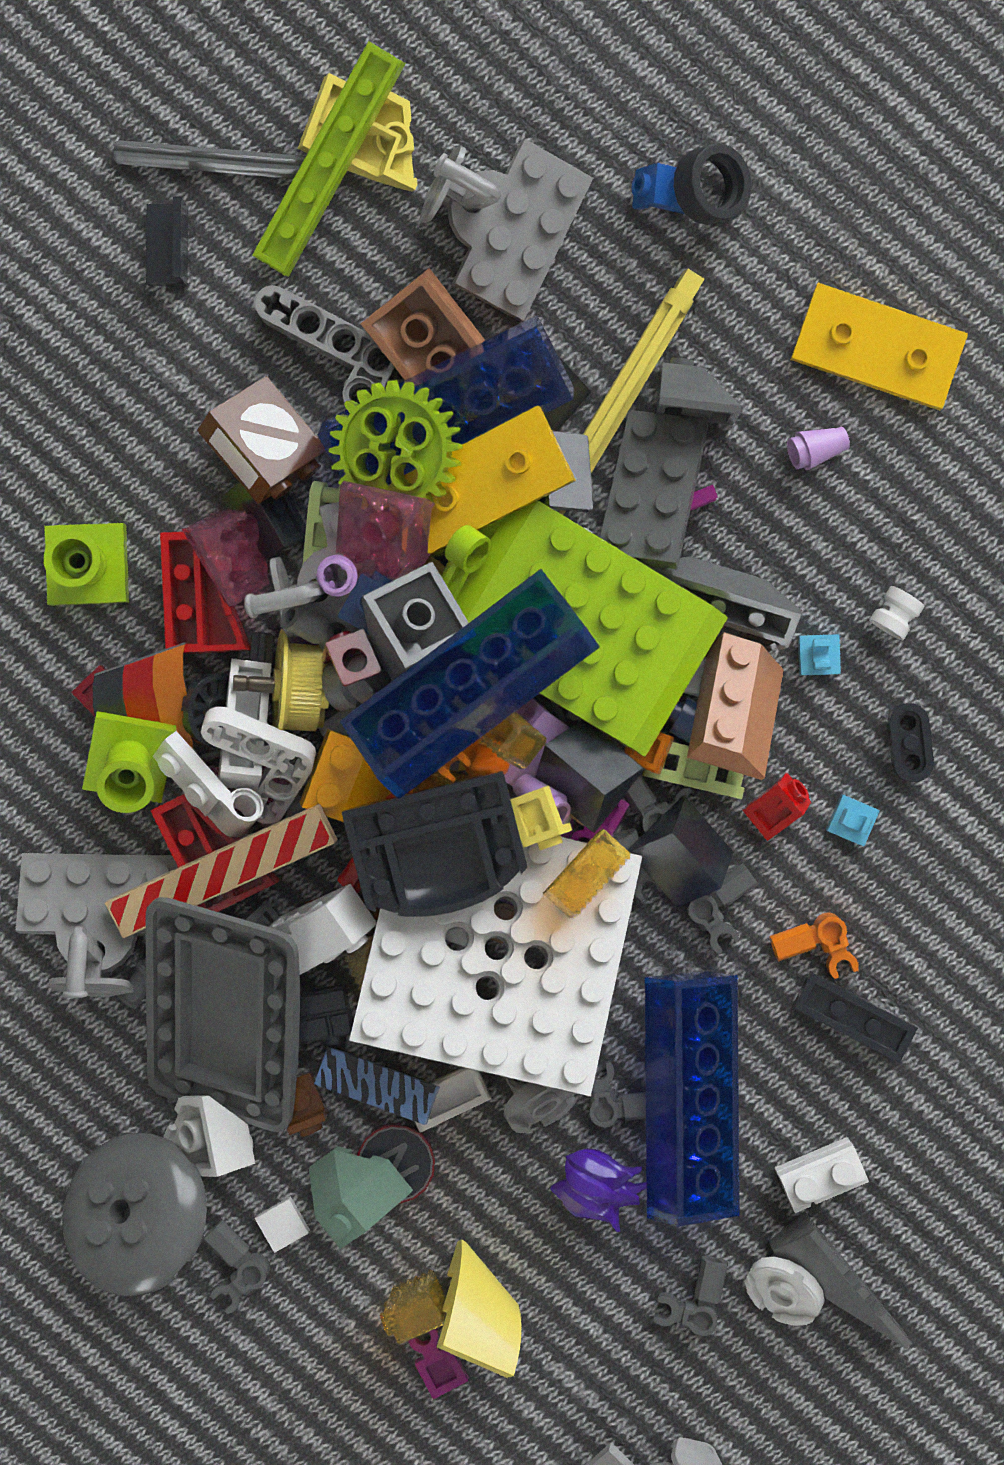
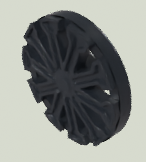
[181,673,229,748]

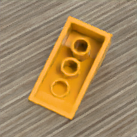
[300,728,465,822]

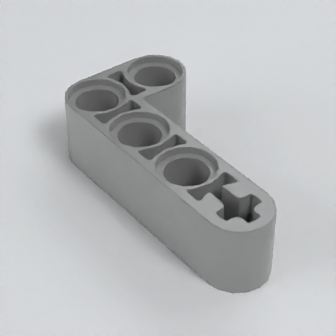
[255,285,398,402]

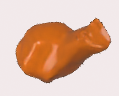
[459,728,510,777]

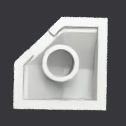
[164,1095,255,1177]

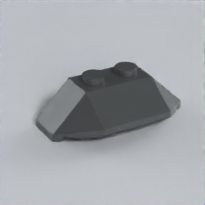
[648,556,802,652]

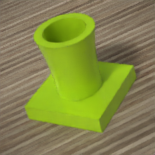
[44,523,129,606]
[82,711,176,813]

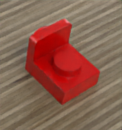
[742,773,811,841]

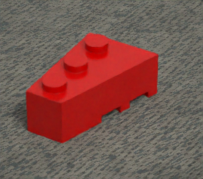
[160,531,251,654]
[150,794,281,912]

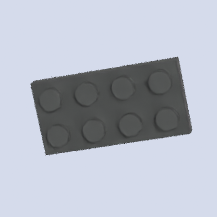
[600,410,708,570]

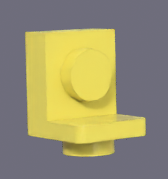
[510,786,572,851]

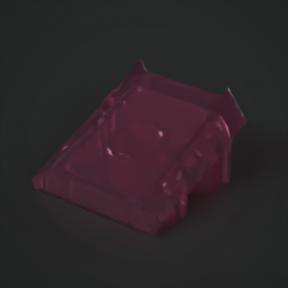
[336,481,435,578]
[182,509,270,606]

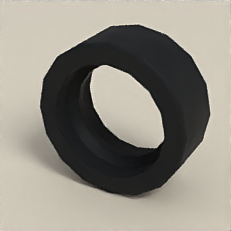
[673,143,752,225]

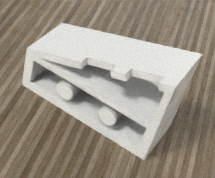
[269,884,377,975]

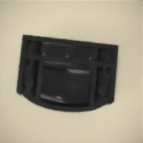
[341,771,528,917]

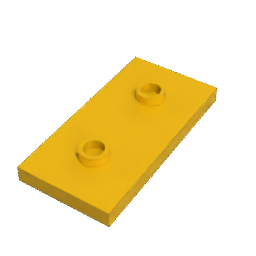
[790,283,968,411]
[404,405,576,554]

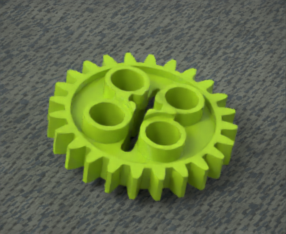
[329,380,463,516]

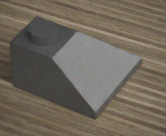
[655,358,741,425]
[361,562,474,682]

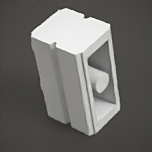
[775,1137,869,1213]

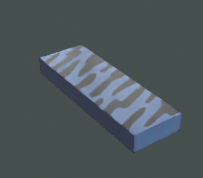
[314,1046,440,1125]

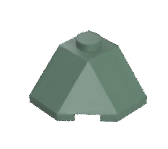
[309,1146,413,1249]

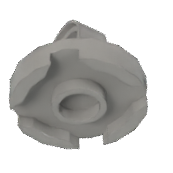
[504,1077,577,1133]

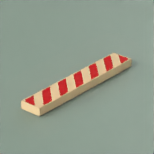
[105,804,338,938]

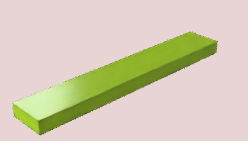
[252,41,406,277]

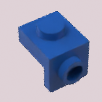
[631,163,684,214]

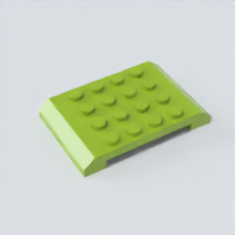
[456,501,728,757]

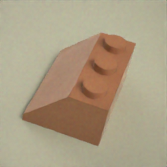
[361,268,503,413]
[687,633,784,780]

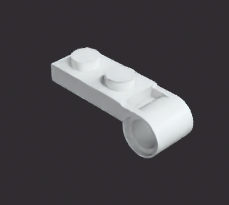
[153,731,264,837]

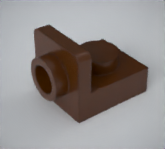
[286,1070,329,1137]

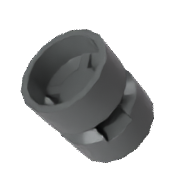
[322,650,400,712]

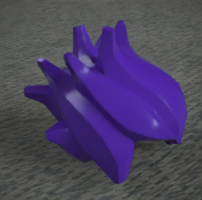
[550,1148,648,1232]

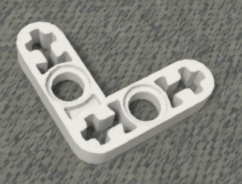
[201,707,316,824]

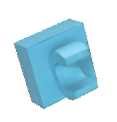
[798,634,841,676]
[826,794,880,846]

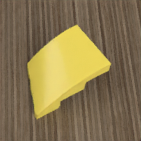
[297,73,417,192]
[437,1240,521,1378]

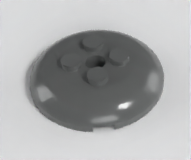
[62,1133,207,1296]

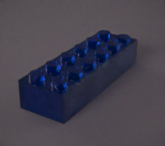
[317,315,574,499]
[340,569,600,799]
[645,971,740,1227]

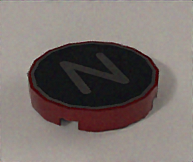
[357,1123,435,1204]

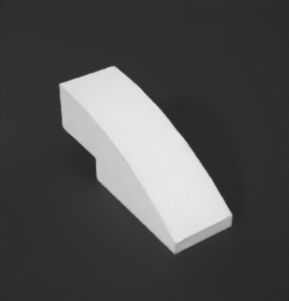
[218,659,271,791]

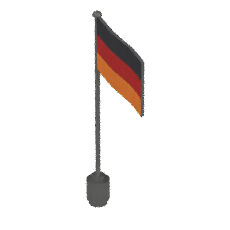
[92,642,433,762]

